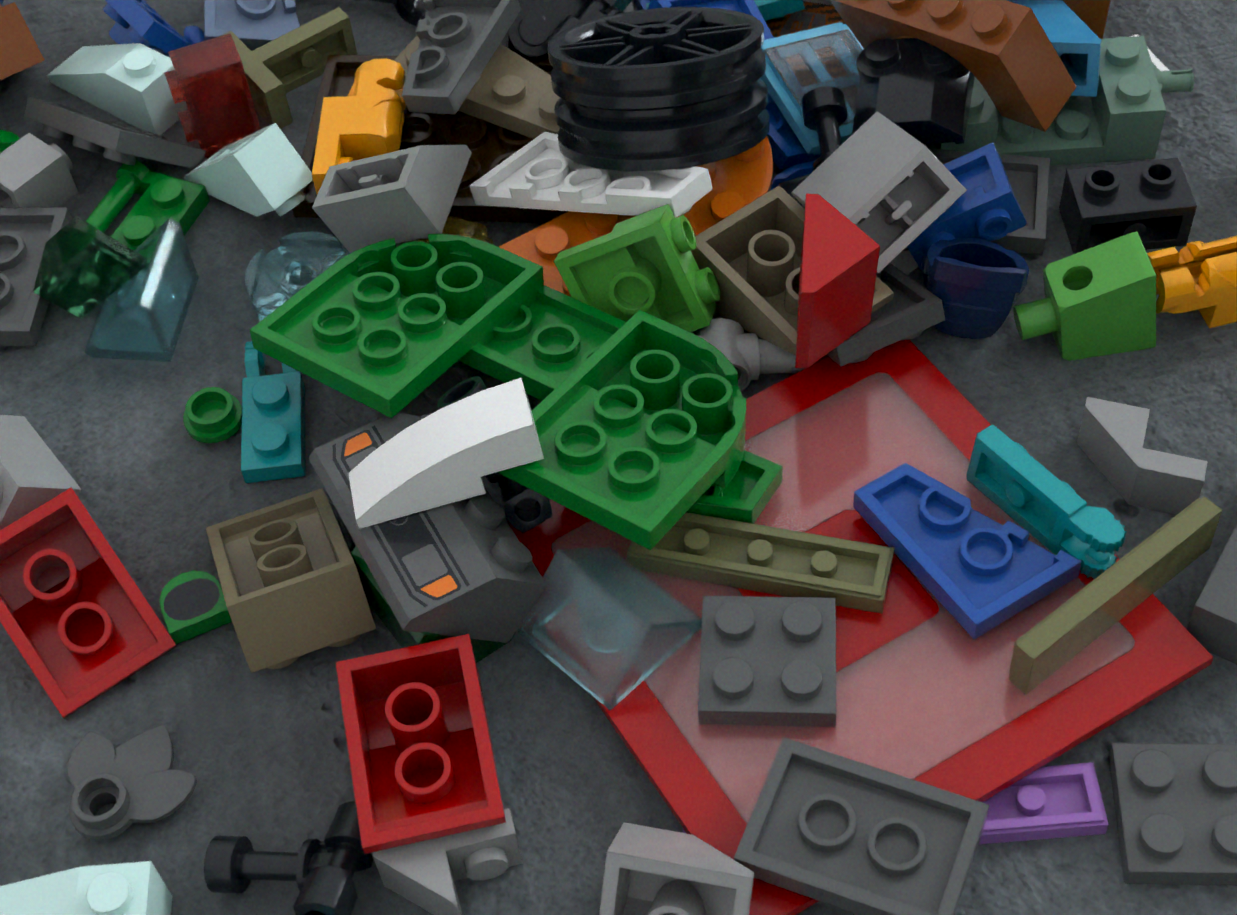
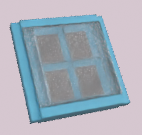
[760,22,864,155]

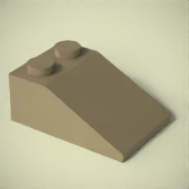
[691,185,894,356]
[206,488,376,673]

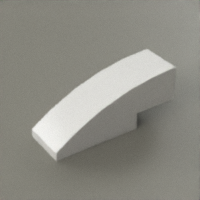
[348,378,544,529]

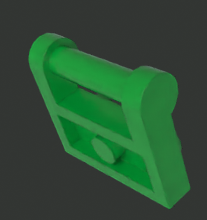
[67,160,210,275]

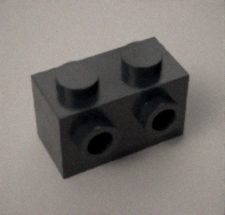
[1059,158,1197,254]

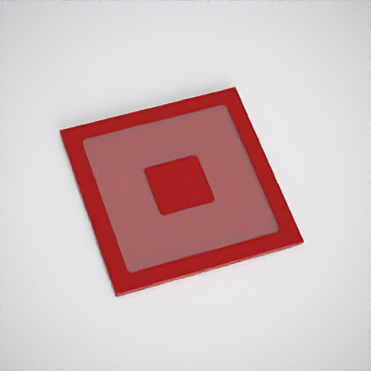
[507,340,1214,915]

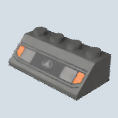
[308,412,547,643]

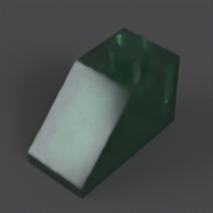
[33,216,147,319]

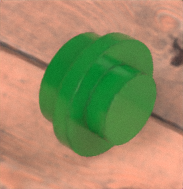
[183,387,242,443]

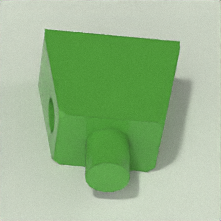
[1013,231,1156,361]

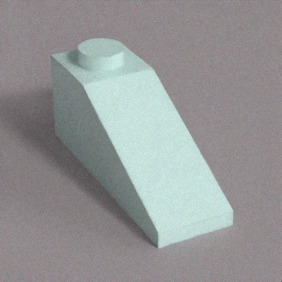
[47,43,192,135]
[183,123,313,217]

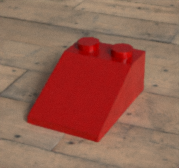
[0,487,177,719]
[335,634,506,854]

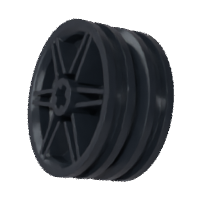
[547,7,770,171]

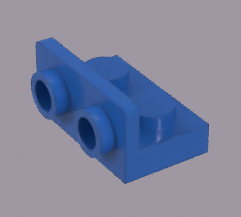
[102,0,194,67]
[907,142,1027,270]

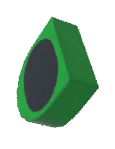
[159,570,232,644]

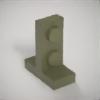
[213,7,358,129]

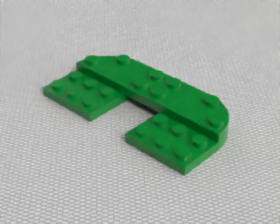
[250,234,746,550]

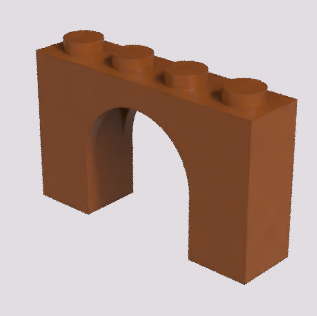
[830,0,1076,132]

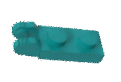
[241,341,306,483]
[966,424,1127,579]

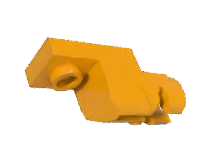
[312,58,405,194]
[1147,235,1237,328]

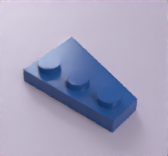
[853,463,1082,640]

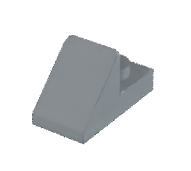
[372,808,522,915]

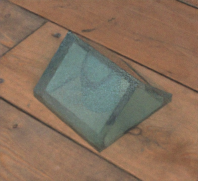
[84,218,199,362]
[518,547,702,710]

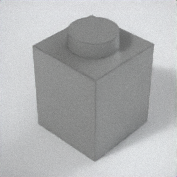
[0,133,78,208]

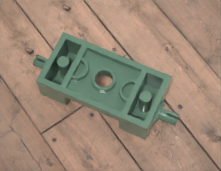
[932,36,1194,166]

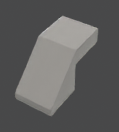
[1076,397,1208,515]

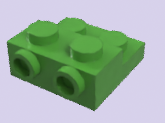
[554,204,720,332]

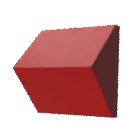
[795,193,880,368]

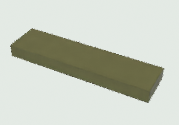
[1008,496,1222,695]
[627,512,894,614]

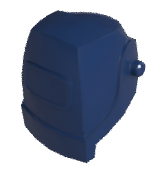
[921,237,1029,339]

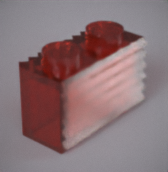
[164,33,261,158]

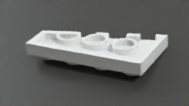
[469,132,713,218]

